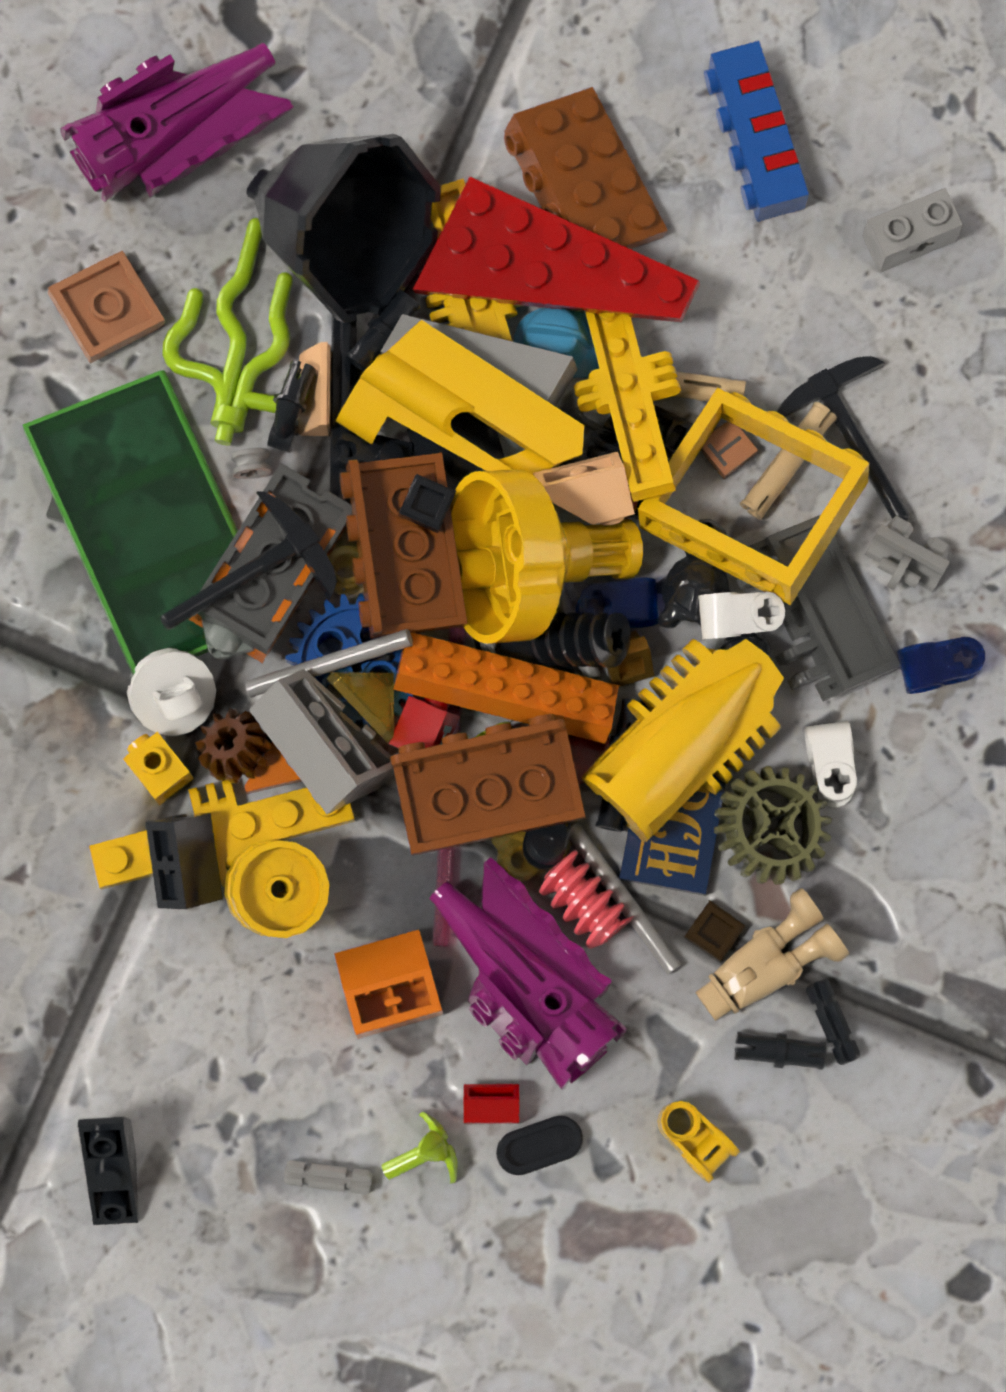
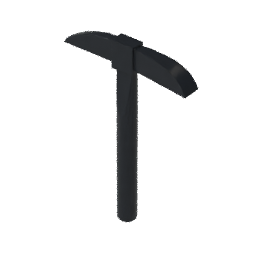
[777,356,910,521]
[160,491,336,630]

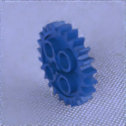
[285,593,420,729]

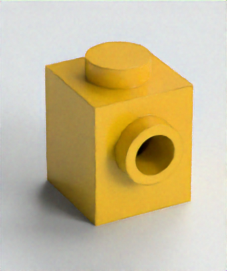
[123,731,194,806]

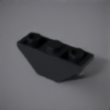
[78,1117,138,1225]

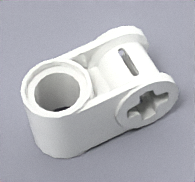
[698,592,785,639]
[804,721,857,808]

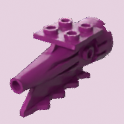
[60,42,294,202]
[429,857,627,1090]

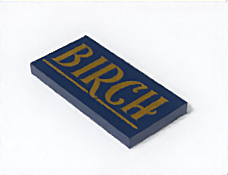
[619,763,729,896]

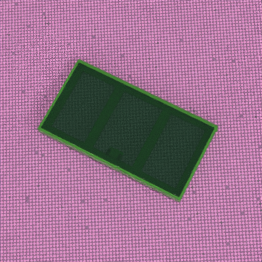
[23,370,238,675]

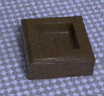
[684,900,746,963]

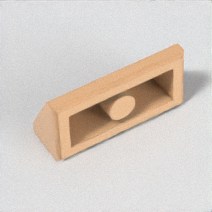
[298,342,331,436]

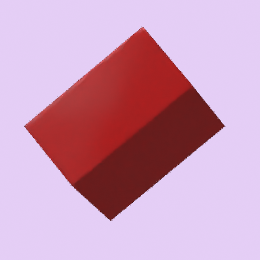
[463,1084,519,1124]

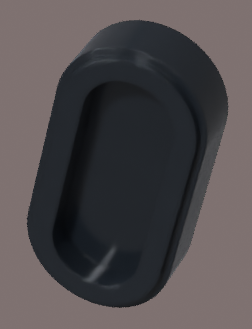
[496,1116,583,1176]

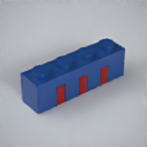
[704,40,809,222]

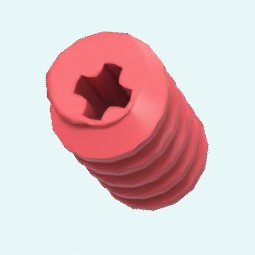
[539,850,634,949]

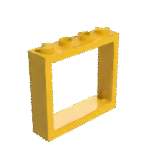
[638,387,869,605]

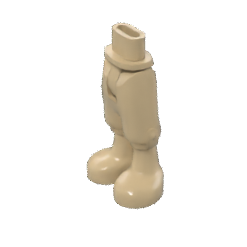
[695,887,849,1021]

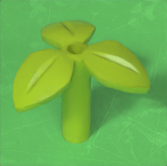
[382,1112,458,1184]

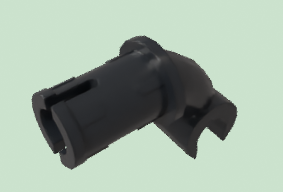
[267,360,317,453]

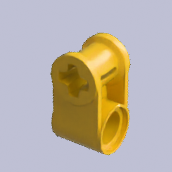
[657,1101,740,1184]

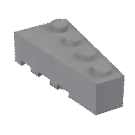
[381,314,577,407]

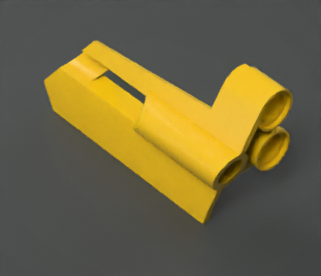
[336,319,584,475]

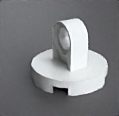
[127,648,216,736]

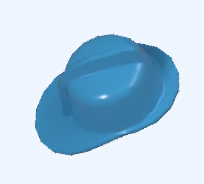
[514,308,600,378]

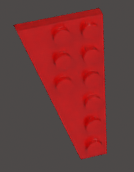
[413,176,700,323]

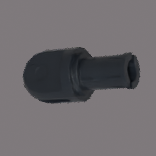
[522,822,572,870]

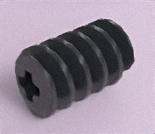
[531,612,631,668]

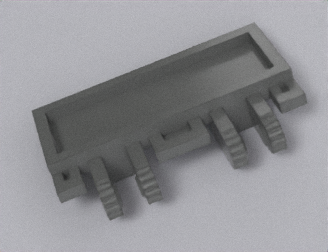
[737,515,901,702]

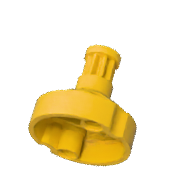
[450,469,643,644]

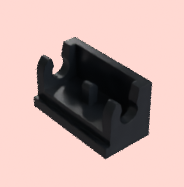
[145,813,223,909]

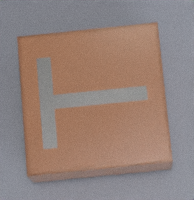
[700,421,758,479]

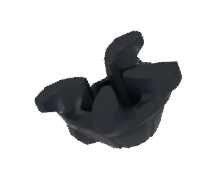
[653,519,731,628]

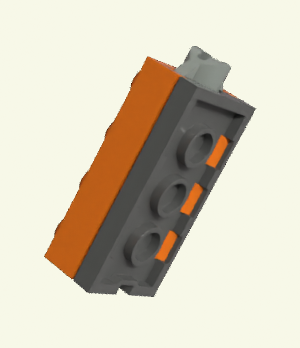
[189,463,353,663]

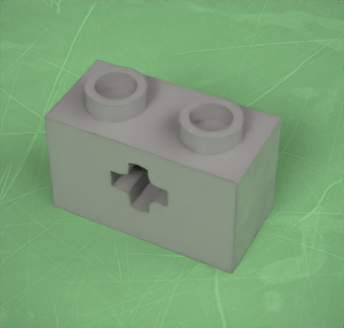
[862,188,963,273]

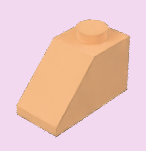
[533,452,635,525]

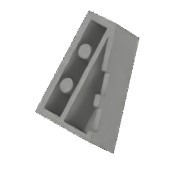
[249,669,399,814]

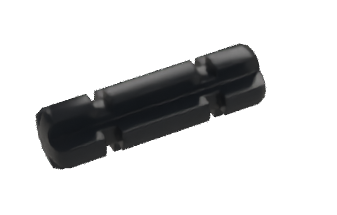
[806,979,860,1065]

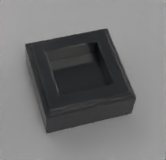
[398,474,456,533]

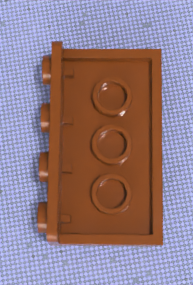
[504,87,668,249]
[340,453,468,639]
[390,714,586,856]

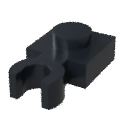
[334,433,413,469]

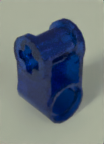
[575,577,660,628]
[897,637,985,694]

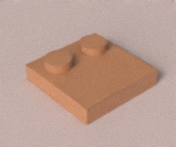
[48,250,165,364]

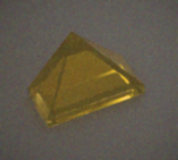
[326,671,394,743]

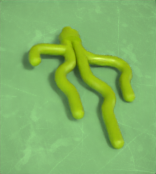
[162,218,310,446]

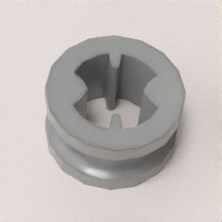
[231,448,272,479]

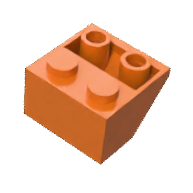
[334,930,443,1039]

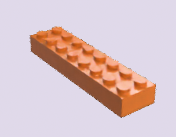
[393,633,619,744]

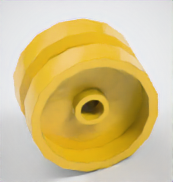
[224,840,329,938]

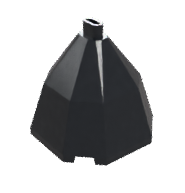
[246,134,441,323]

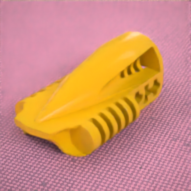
[581,639,784,842]

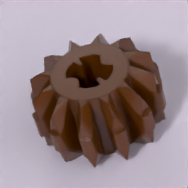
[195,708,273,785]

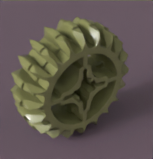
[714,766,832,885]

